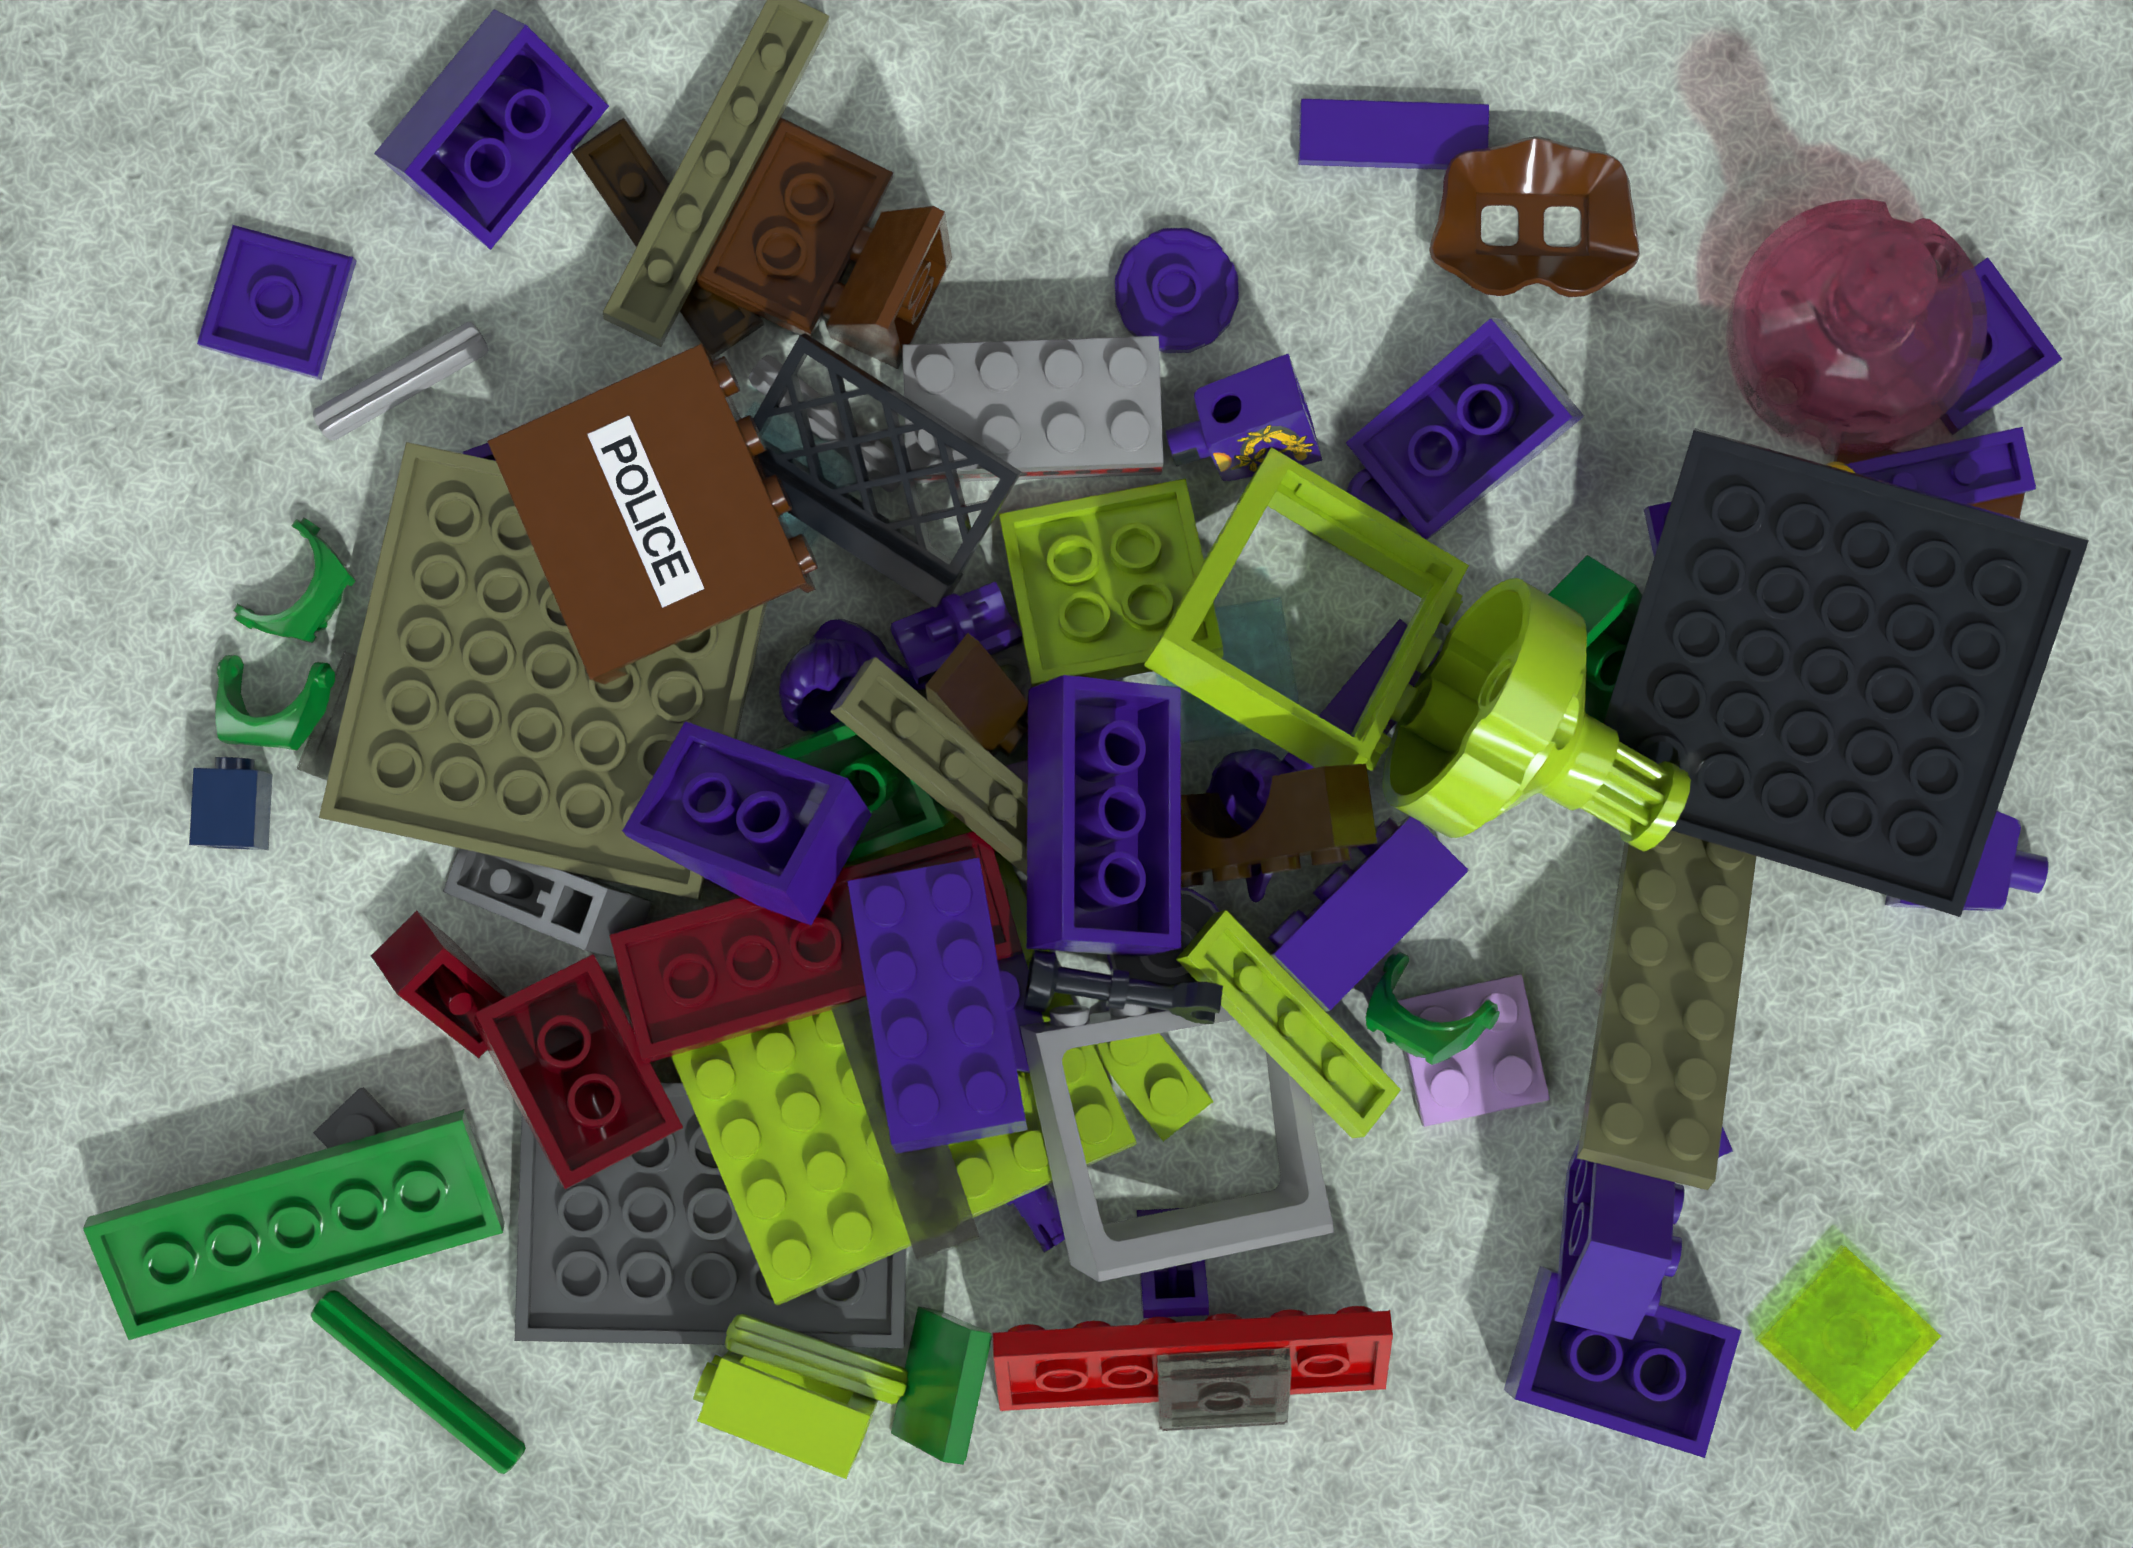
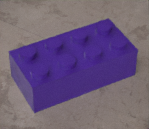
[1026,675,1181,956]
[848,858,1027,1154]

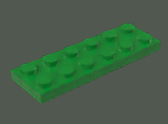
[83,1109,505,1341]

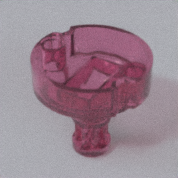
[1726,199,1987,455]

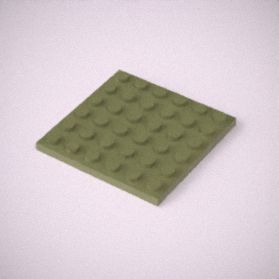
[319,442,767,900]

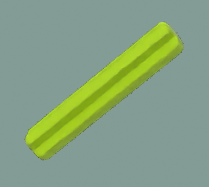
[725,1314,908,1404]

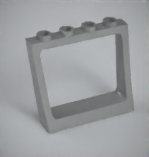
[1020,1004,1334,1282]

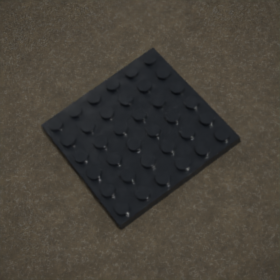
[1603,428,2089,917]

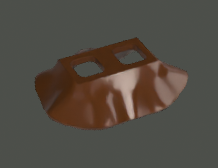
[1429,136,1640,297]

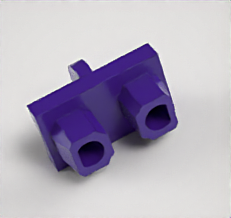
[890,581,1023,685]

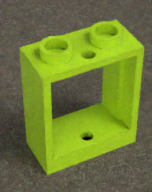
[693,1351,879,1479]

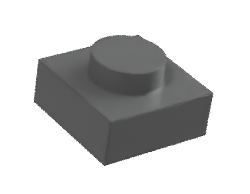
[313,1087,401,1148]

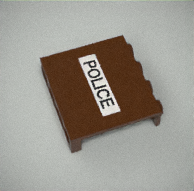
[487,344,818,685]

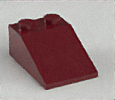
[474,954,683,1190]

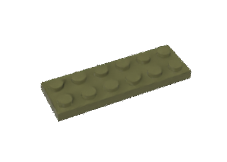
[1577,830,1756,1190]

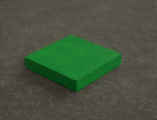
[891,1306,992,1465]

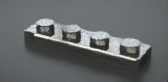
[832,996,981,1261]

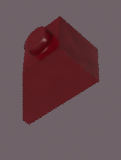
[371,910,508,1059]

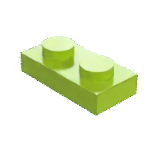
[1093,1033,1213,1142]

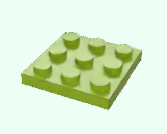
[999,478,1224,687]

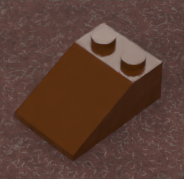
[823,206,952,369]

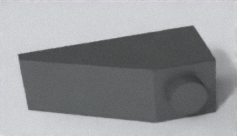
[443,848,653,958]

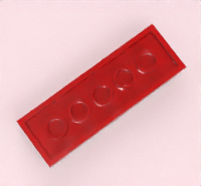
[993,1306,1393,1411]

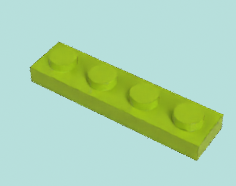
[1176,910,1401,1139]

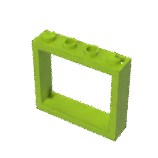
[1144,447,1469,771]

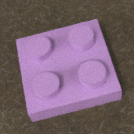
[1398,974,1550,1127]

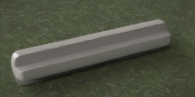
[313,322,489,441]
[748,355,902,492]

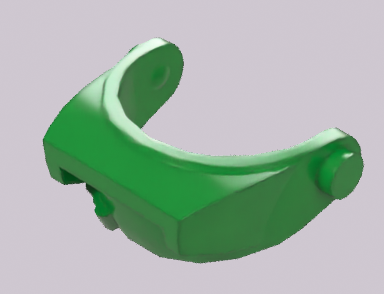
[233,517,356,643]
[215,655,335,751]
[1365,952,1500,1065]

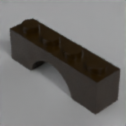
[1181,764,1377,889]

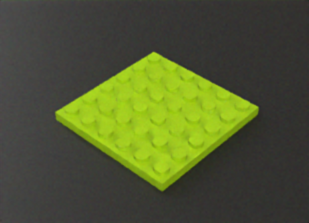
[671,817,1137,1306]

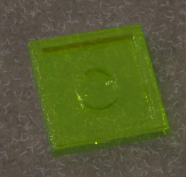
[1755,1245,1941,1431]

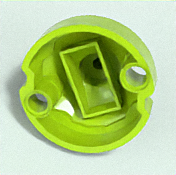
[1382,578,1691,851]

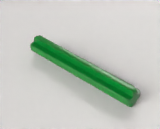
[310,1290,526,1474]

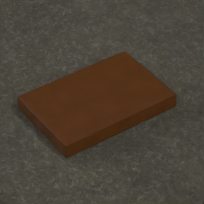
[696,117,894,337]

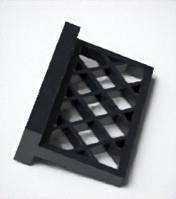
[753,333,1022,608]

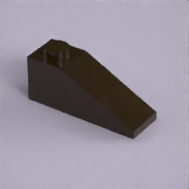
[926,633,1028,757]

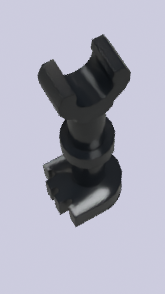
[1023,949,1223,1024]

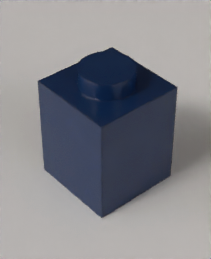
[189,757,273,850]

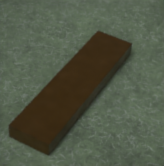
[572,118,764,358]

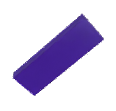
[1298,99,1489,170]

